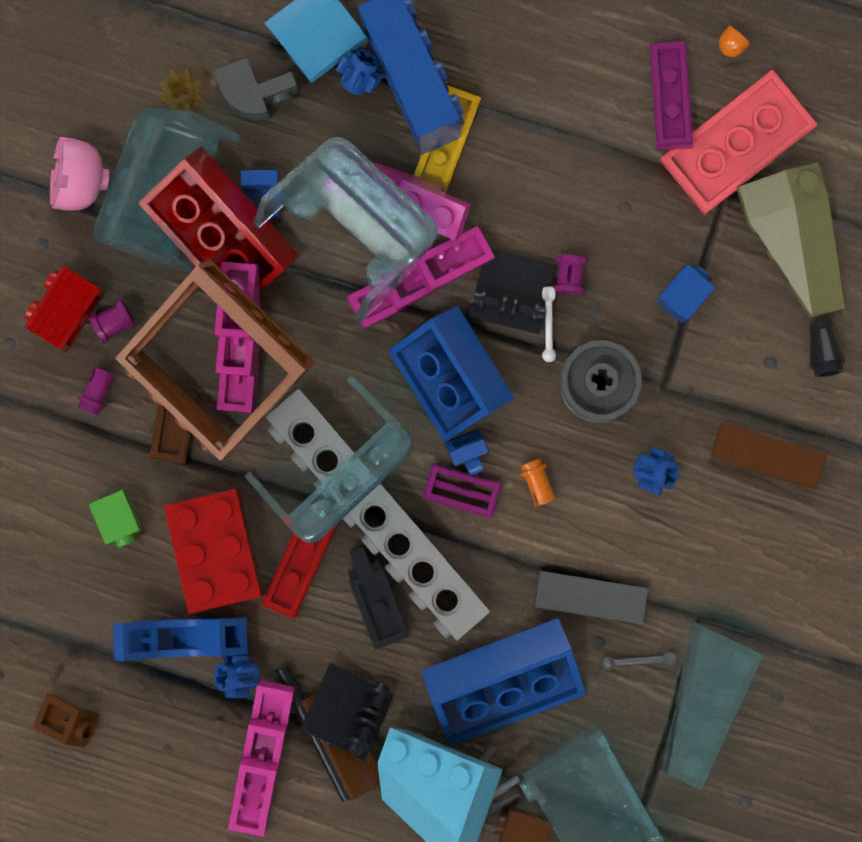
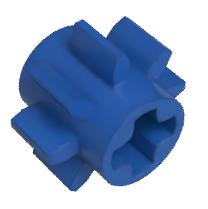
[336,49,384,95]
[633,447,679,495]
[214,654,260,699]

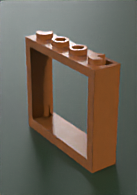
[115,259,316,461]

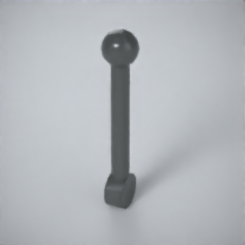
[601,651,677,670]

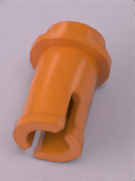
[519,458,557,507]

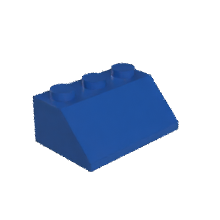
[388,306,515,443]

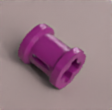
[553,254,588,296]
[89,299,136,344]

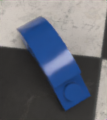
[113,617,248,661]

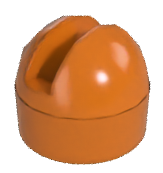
[719,25,750,57]

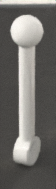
[542,286,556,362]

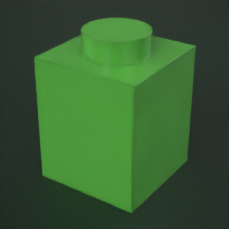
[89,490,144,548]

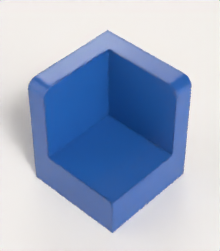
[241,170,281,219]

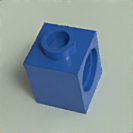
[655,264,715,324]

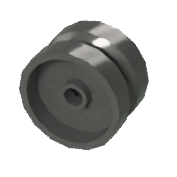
[558,340,642,423]

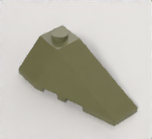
[737,162,845,318]

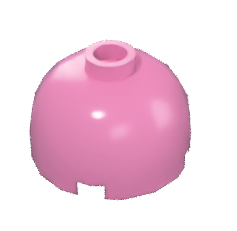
[50,137,109,211]

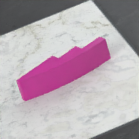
[346,226,495,330]
[214,262,260,413]
[228,680,295,837]

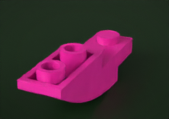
[323,153,471,240]

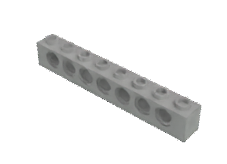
[266,389,490,641]

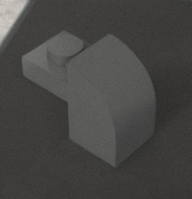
[213,58,299,121]

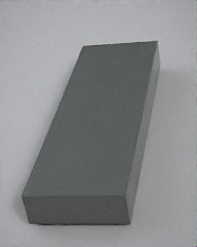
[534,571,648,624]

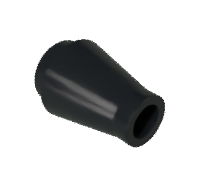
[809,322,846,378]

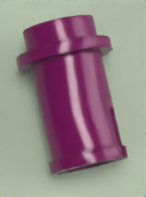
[77,367,115,416]

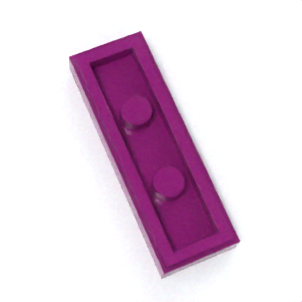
[650,41,693,151]

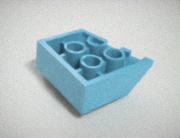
[378,728,503,842]

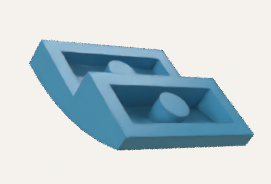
[265,0,368,83]

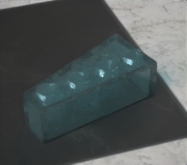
[663,622,764,791]

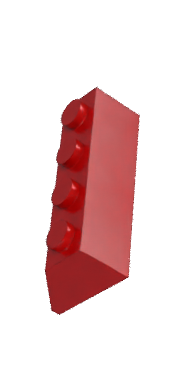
[138,146,300,291]

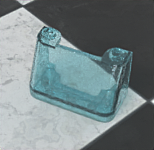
[519,725,664,842]

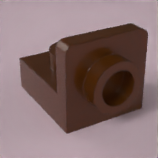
[33,693,99,747]

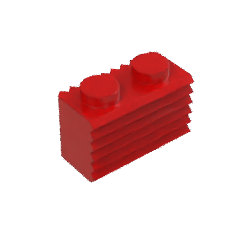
[24,266,105,353]

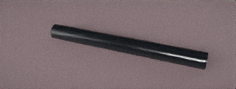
[275,665,349,802]

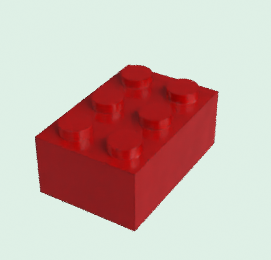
[164,489,264,614]

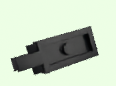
[348,546,409,650]

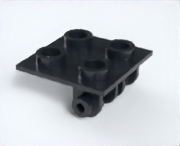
[469,249,556,334]
[300,663,393,762]

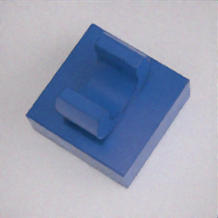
[445,429,489,476]

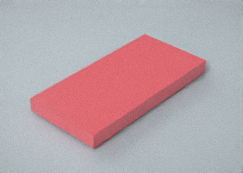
[660,69,818,216]

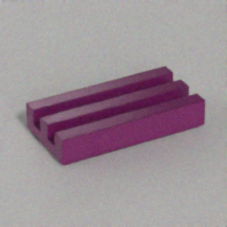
[422,463,502,519]

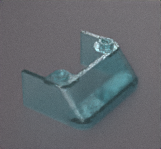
[93,107,240,273]
[254,137,438,323]
[244,375,413,543]

